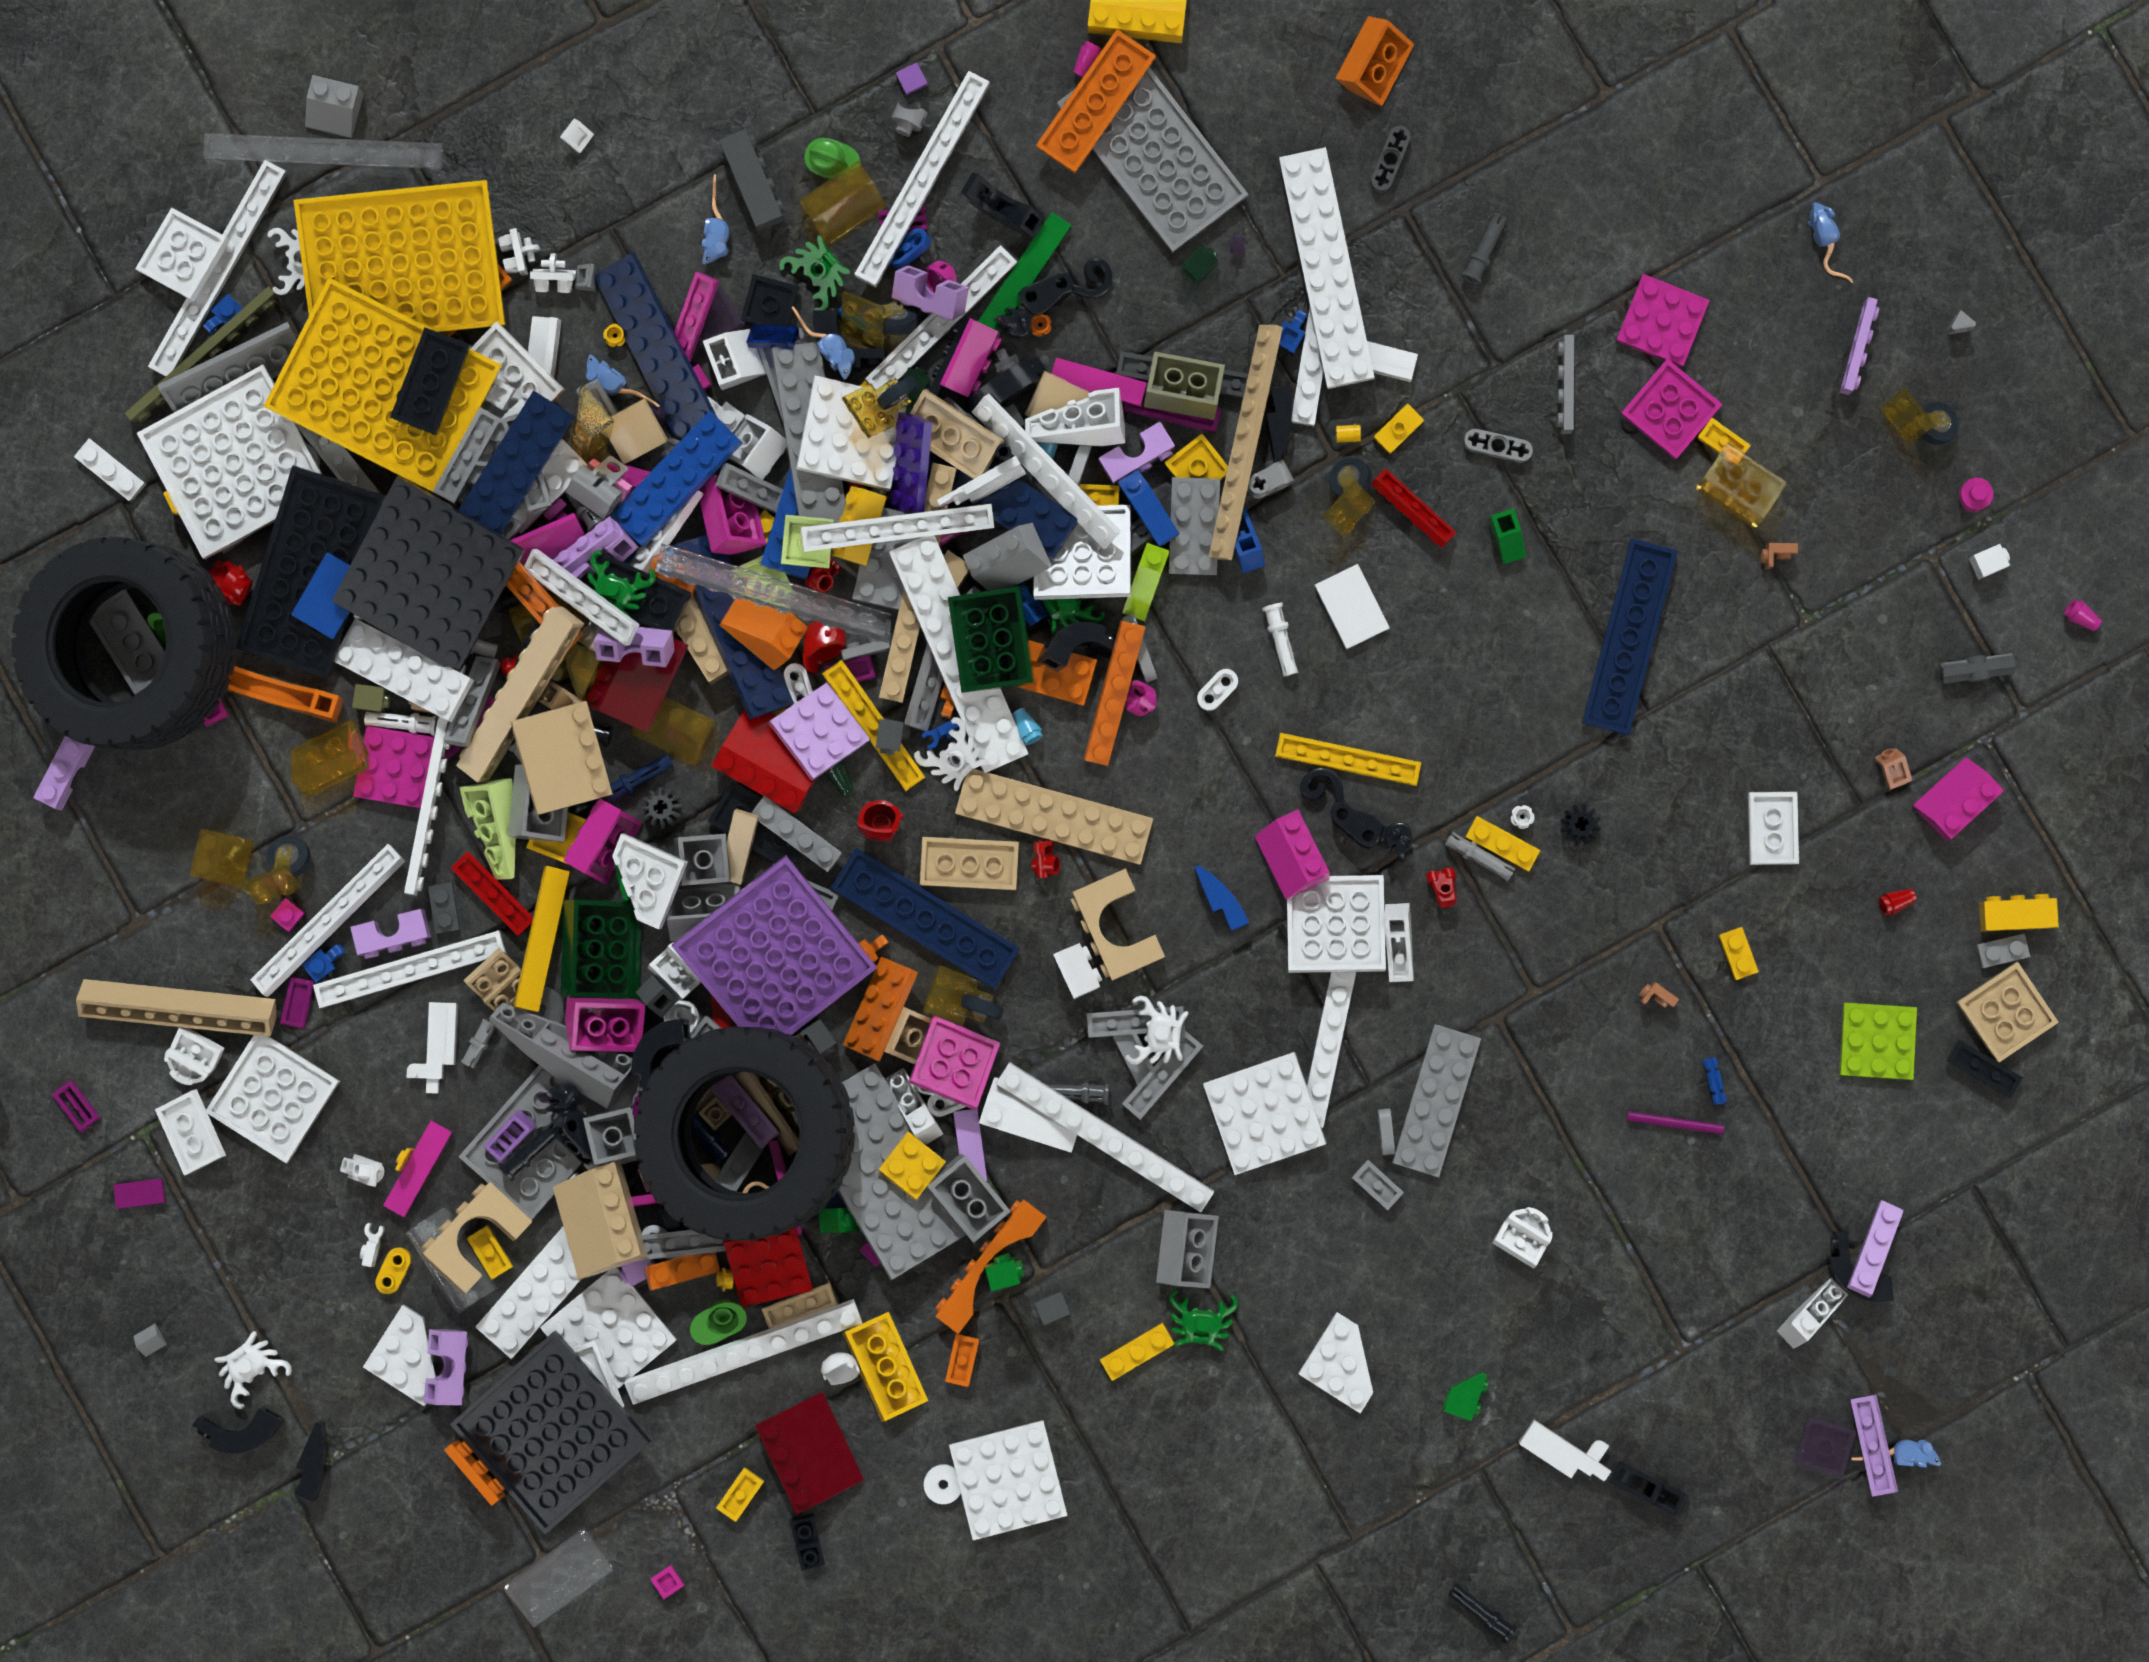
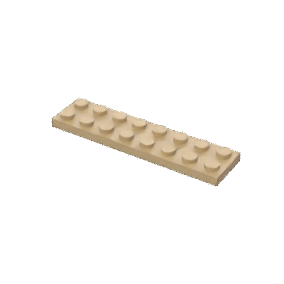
[955,769,1153,865]

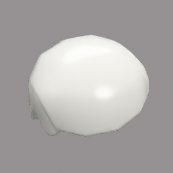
[663,1000,700,1034]
[821,1352,860,1385]

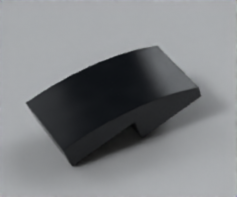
[790,1513,825,1571]

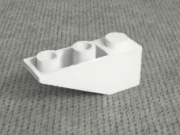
[885,1068,943,1145]
[1777,1277,1848,1349]

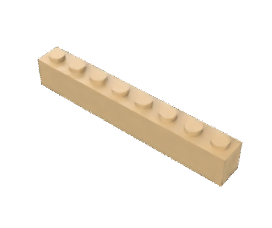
[456,607,584,782]
[76,979,277,1037]

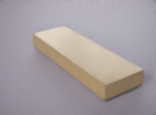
[727,809,759,885]
[762,1282,838,1329]

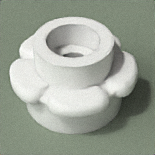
[1511,805,1534,829]

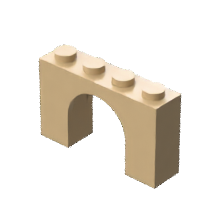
[1070,868,1165,981]
[420,1182,533,1295]

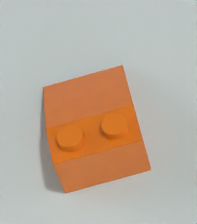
[719,591,808,670]

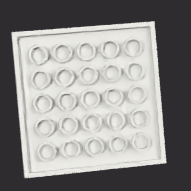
[137,365,322,559]

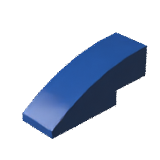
[1194,865,1249,931]

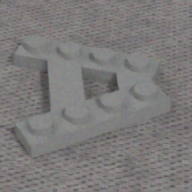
[433,407,552,512]
[1087,1006,1203,1120]

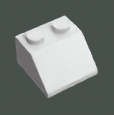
[729,414,787,480]
[1053,943,1103,1000]

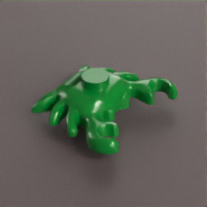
[779,235,851,310]
[587,550,656,617]
[1031,590,1105,634]
[1169,1289,1238,1351]

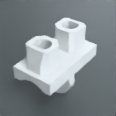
[498,228,540,276]
[530,253,576,293]
[340,1154,384,1187]

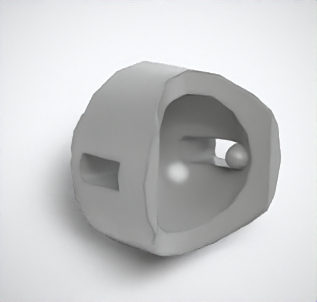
[891,101,927,137]

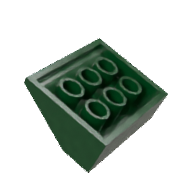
[948,586,1035,693]
[560,900,642,999]

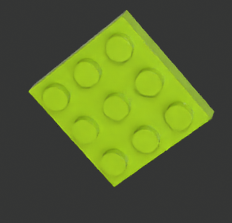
[1839,1003,1917,1080]

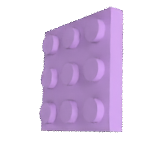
[768,683,870,781]

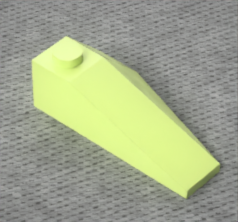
[460,778,516,880]

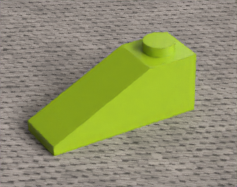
[1122,543,1170,622]

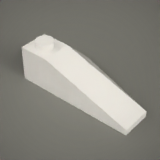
[1025,388,1125,446]
[979,1077,1077,1153]

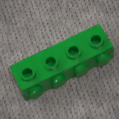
[985,1253,1025,1291]

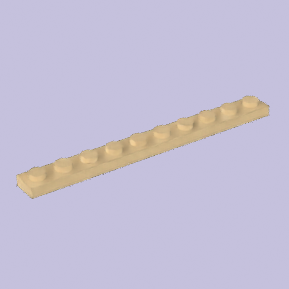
[1208,325,1283,560]
[879,463,957,703]

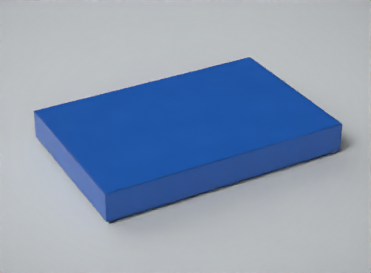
[291,552,350,639]

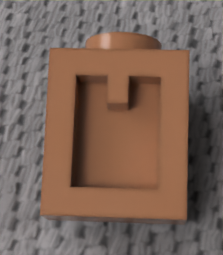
[1761,543,1798,569]
[1875,748,1912,790]
[1639,982,1679,1008]

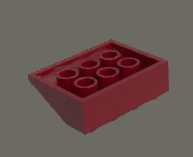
[585,622,689,733]
[755,1391,864,1514]

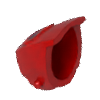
[208,560,253,606]
[803,620,846,674]
[858,800,904,842]

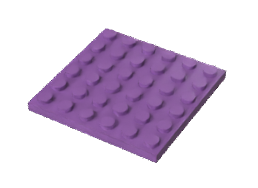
[672,855,877,1035]

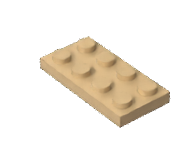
[910,390,1004,479]
[920,837,1019,890]

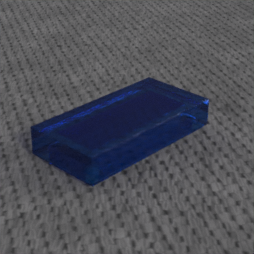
[746,324,799,349]

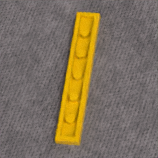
[822,660,925,791]
[1275,733,1421,786]
[513,866,570,1012]

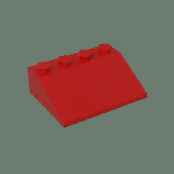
[711,709,818,813]

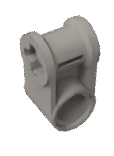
[1247,460,1294,499]

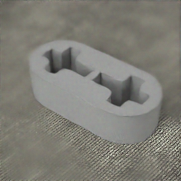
[1377,1108,1395,1155]

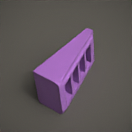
[484,1110,536,1163]

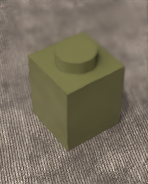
[352,684,391,713]

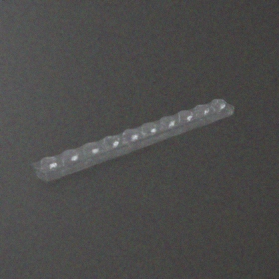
[203,133,443,169]

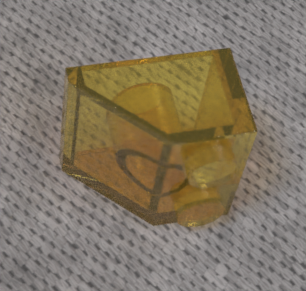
[565,643,604,701]
[189,828,254,888]

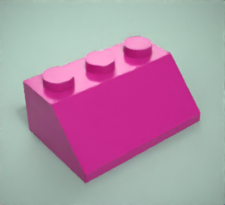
[940,318,1002,398]
[699,475,766,555]
[510,513,586,566]
[1912,757,2004,841]
[563,798,643,885]
[1255,809,1330,900]
[565,997,645,1052]

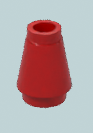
[1878,888,1917,916]

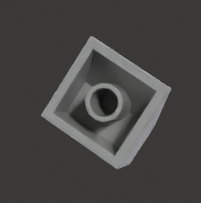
[305,75,364,139]
[674,834,730,886]
[583,1107,639,1166]

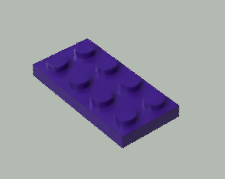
[889,412,932,514]

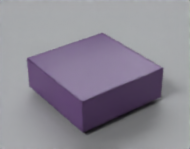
[896,63,928,96]

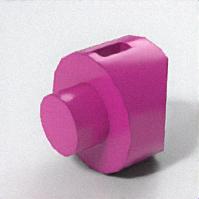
[925,261,957,293]
[1959,478,1994,512]
[1125,680,1157,717]

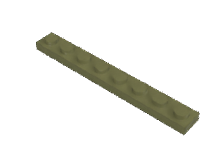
[124,286,279,424]

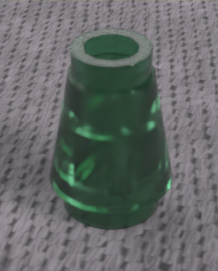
[824,761,854,796]

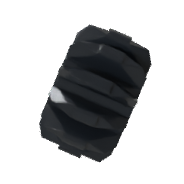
[1560,804,1601,845]

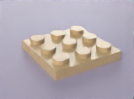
[1956,962,2059,1063]

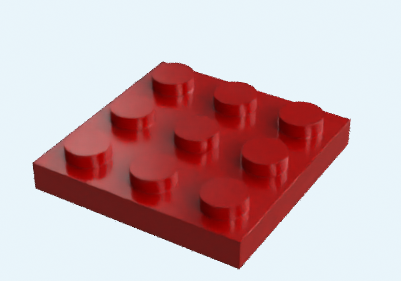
[723,1228,813,1307]

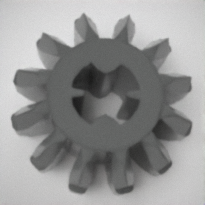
[641,787,683,829]

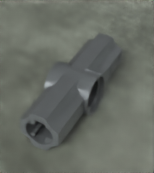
[1939,653,2016,684]

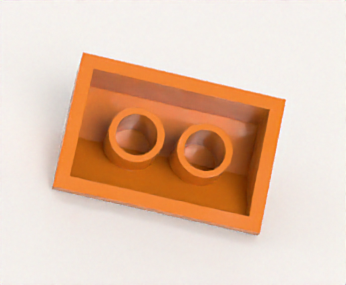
[1335,16,1415,106]

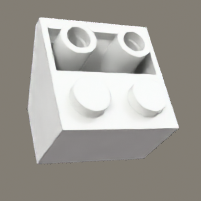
[703,329,766,390]

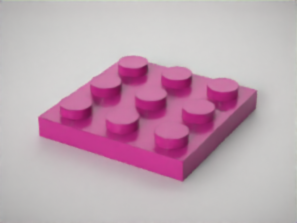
[1616,274,1710,367]
[1620,359,1723,460]
[353,726,435,809]
[908,1015,1000,1110]

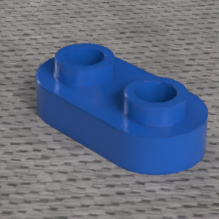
[890,228,931,269]

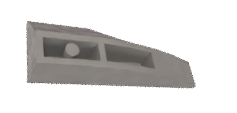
[489,1003,632,1109]

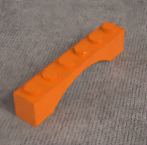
[227,666,344,724]
[935,1199,1047,1334]

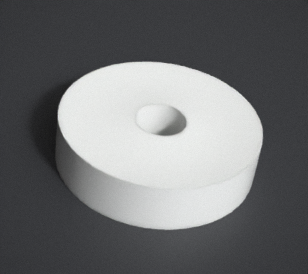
[924,1464,961,1504]

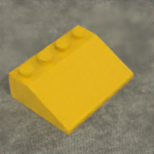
[1088,0,1187,43]

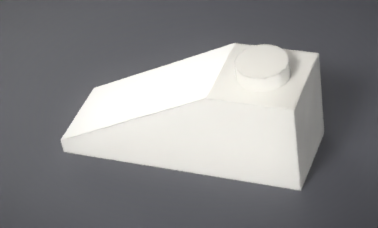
[1384,903,1414,982]

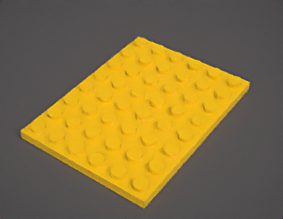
[294,180,505,332]
[263,278,503,492]

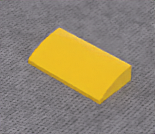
[842,1312,928,1422]

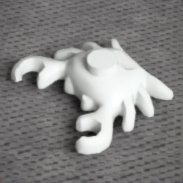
[267,228,305,296]
[914,717,989,791]
[1125,996,1188,1064]
[214,1331,292,1409]

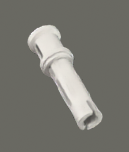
[1262,602,1298,677]
[364,711,439,736]

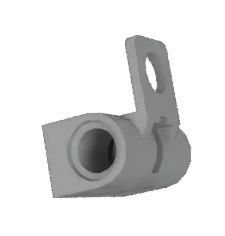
[566,456,628,519]

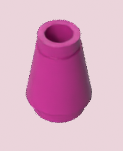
[1073,41,1102,77]
[2064,599,2102,631]

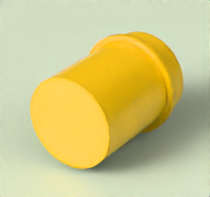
[1336,424,1361,443]

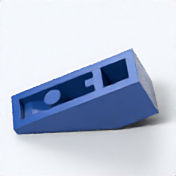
[1118,470,1180,547]
[1219,501,1265,573]

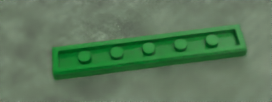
[978,212,1072,332]

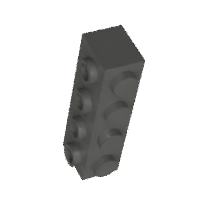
[719,129,785,232]

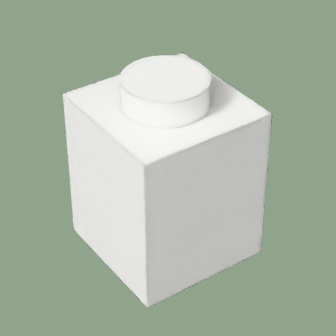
[1968,544,2010,580]

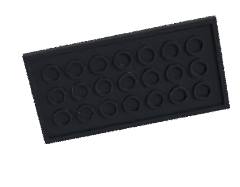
[236,465,386,679]

